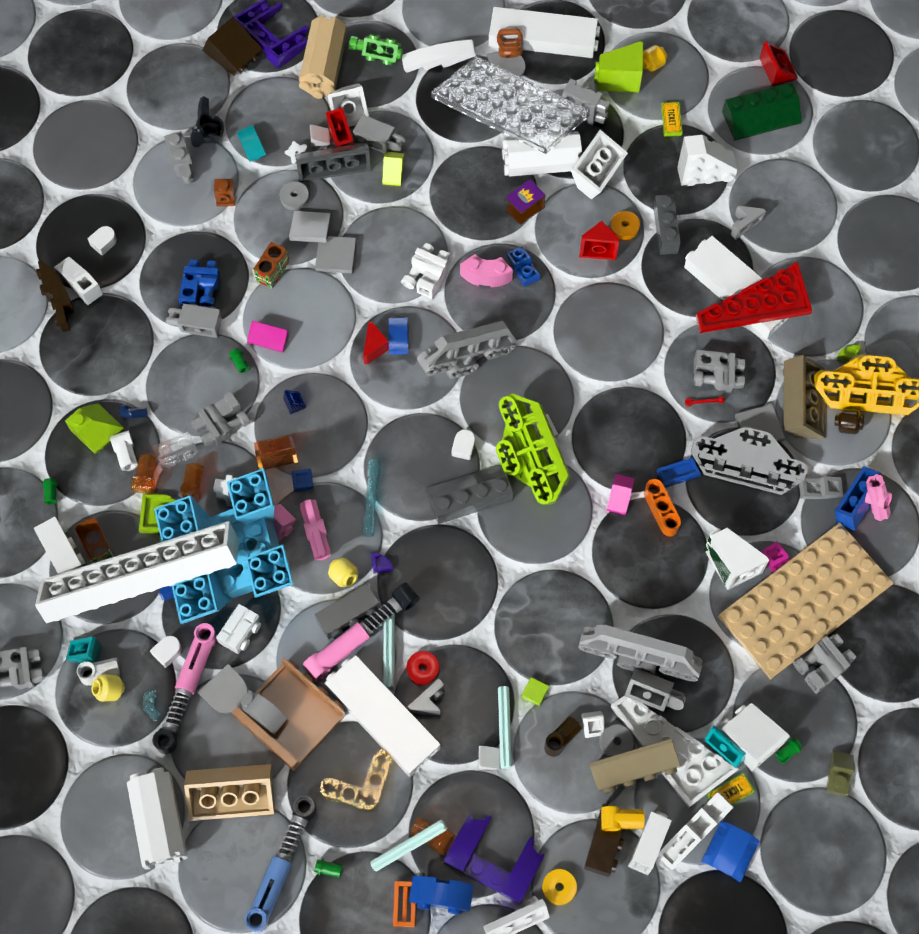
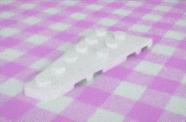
[611,696,739,808]

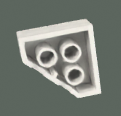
[677,135,737,186]

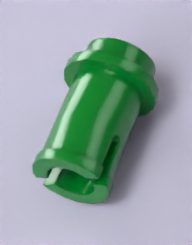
[229,348,250,373]
[42,478,58,505]
[775,738,802,764]
[314,858,343,878]

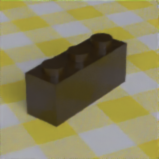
[584,804,627,877]

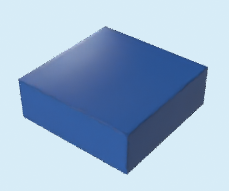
[291,468,314,492]

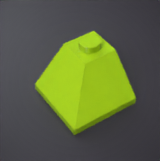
[65,403,124,455]

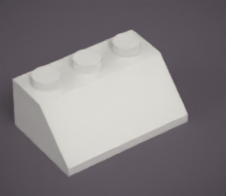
[571,130,628,199]

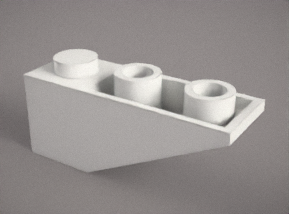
[54,257,103,305]

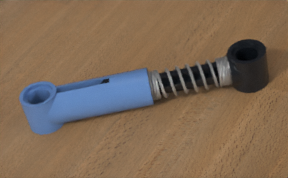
[245,795,316,933]

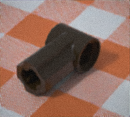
[544,716,582,757]

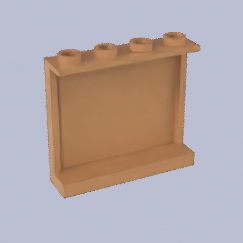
[231,657,345,771]

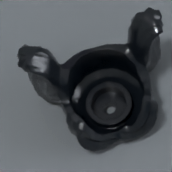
[191,96,224,148]

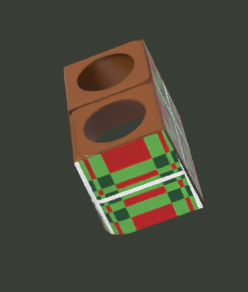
[253,242,289,288]
[75,518,114,563]

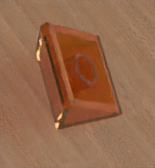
[254,434,298,470]

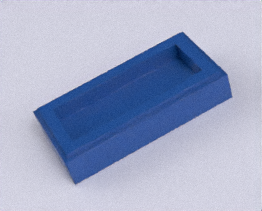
[656,457,701,488]

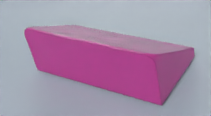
[247,321,289,353]

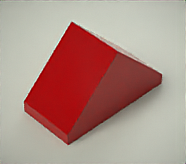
[325,107,354,147]
[363,322,389,364]

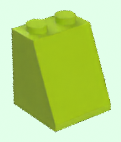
[594,41,643,93]

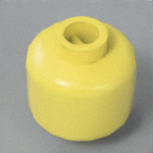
[328,557,358,587]
[92,674,125,702]

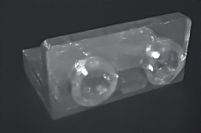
[152,432,198,469]

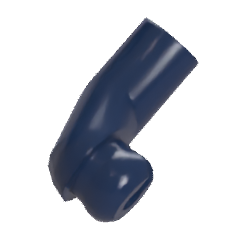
[119,404,148,418]

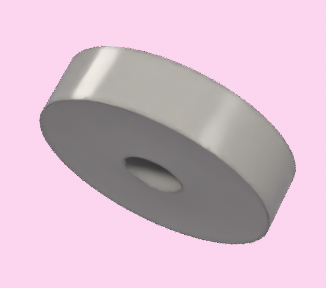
[279,182,309,210]
[599,725,634,757]

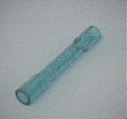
[362,459,380,537]

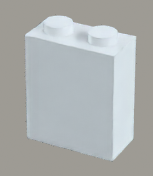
[628,811,672,875]

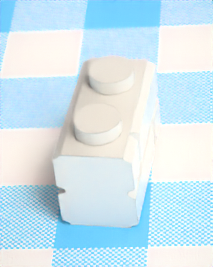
[216,604,261,654]

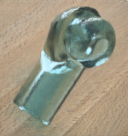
[142,689,162,721]

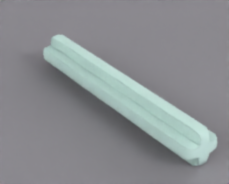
[383,615,395,689]
[498,686,512,769]
[370,820,447,871]

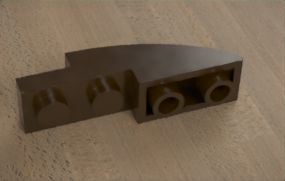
[36,260,74,332]

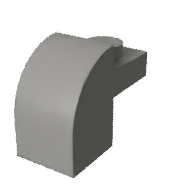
[237,690,287,735]

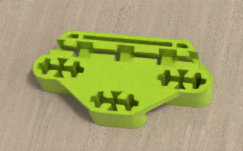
[496,393,571,505]

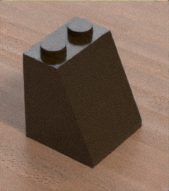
[202,17,262,76]

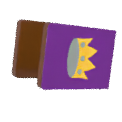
[506,179,546,225]

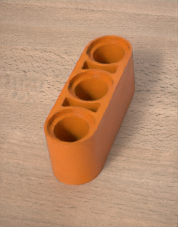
[644,479,681,537]

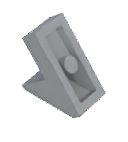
[731,206,766,240]
[408,679,444,715]

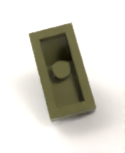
[826,750,855,797]

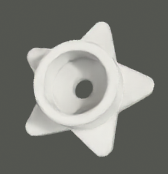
[285,141,307,164]

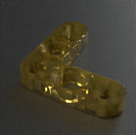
[319,750,392,811]

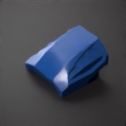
[701,821,760,882]

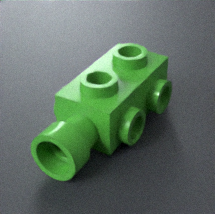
[349,34,403,65]

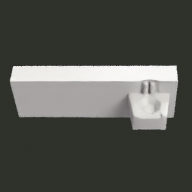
[483,896,550,934]

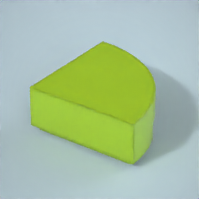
[837,344,862,362]

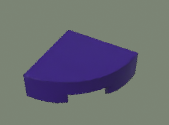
[371,552,393,573]

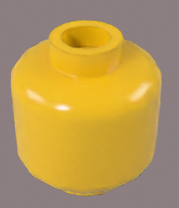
[643,45,667,72]

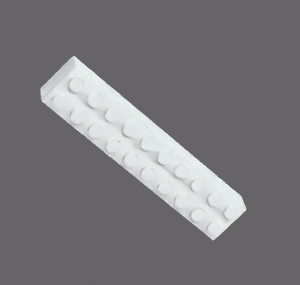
[35,521,239,623]

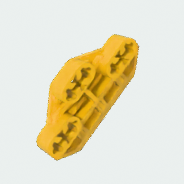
[814,354,919,415]

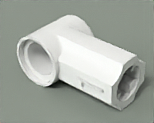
[110,430,138,471]
[77,657,120,686]

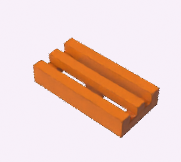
[393,881,416,927]

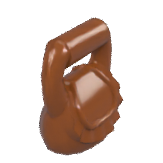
[497,27,523,58]

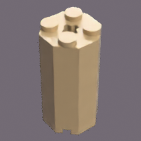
[299,15,347,99]

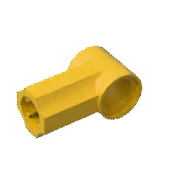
[601,806,645,831]

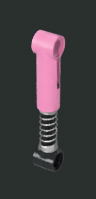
[303,582,420,682]
[152,623,217,754]

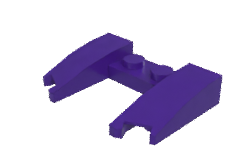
[233,0,308,69]
[444,815,545,904]

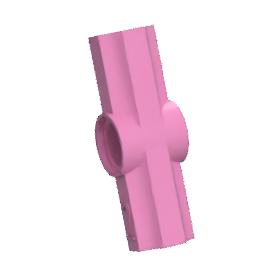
[865,474,892,521]
[300,499,331,560]

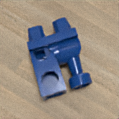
[178,260,220,309]

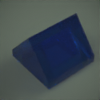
[283,390,306,415]

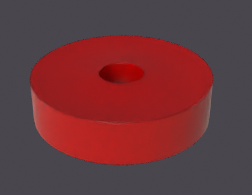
[406,651,439,685]

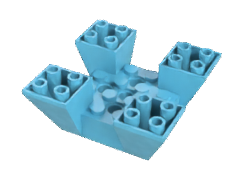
[154,468,294,624]

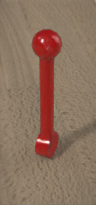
[685,396,725,407]

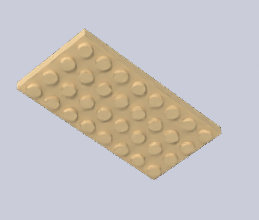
[718,523,894,680]

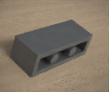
[653,194,681,255]
[315,583,380,640]

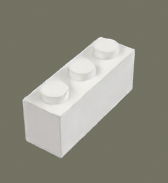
[34,517,86,574]

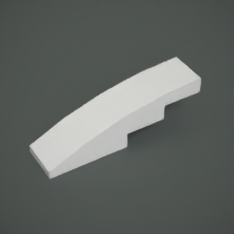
[402,40,476,73]
[658,792,734,870]

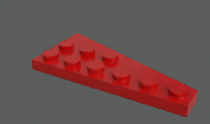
[695,262,812,333]

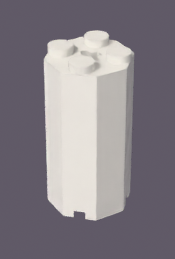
[502,131,582,176]
[127,768,188,869]

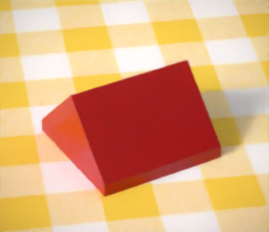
[759,41,798,86]
[579,221,619,260]

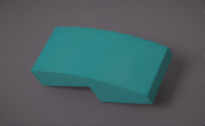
[237,125,266,162]

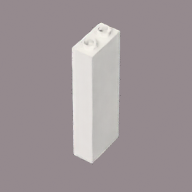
[489,7,600,58]
[684,236,789,339]
[325,655,441,777]

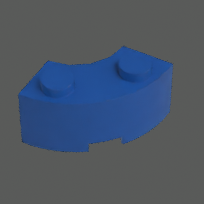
[409,876,474,915]

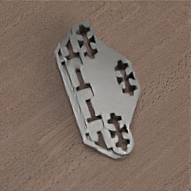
[417,321,517,379]
[691,427,808,495]
[578,625,702,681]

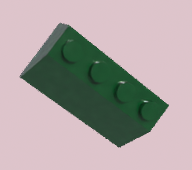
[722,82,802,141]

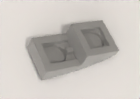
[799,476,844,499]

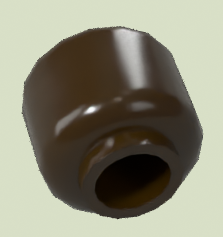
[835,408,864,434]

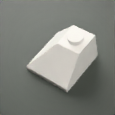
[327,83,369,127]

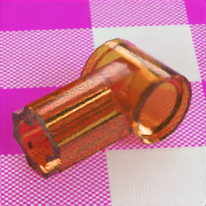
[131,454,157,494]
[180,463,204,503]
[409,817,455,855]

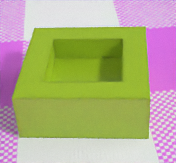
[521,677,549,706]

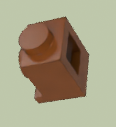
[214,179,236,206]

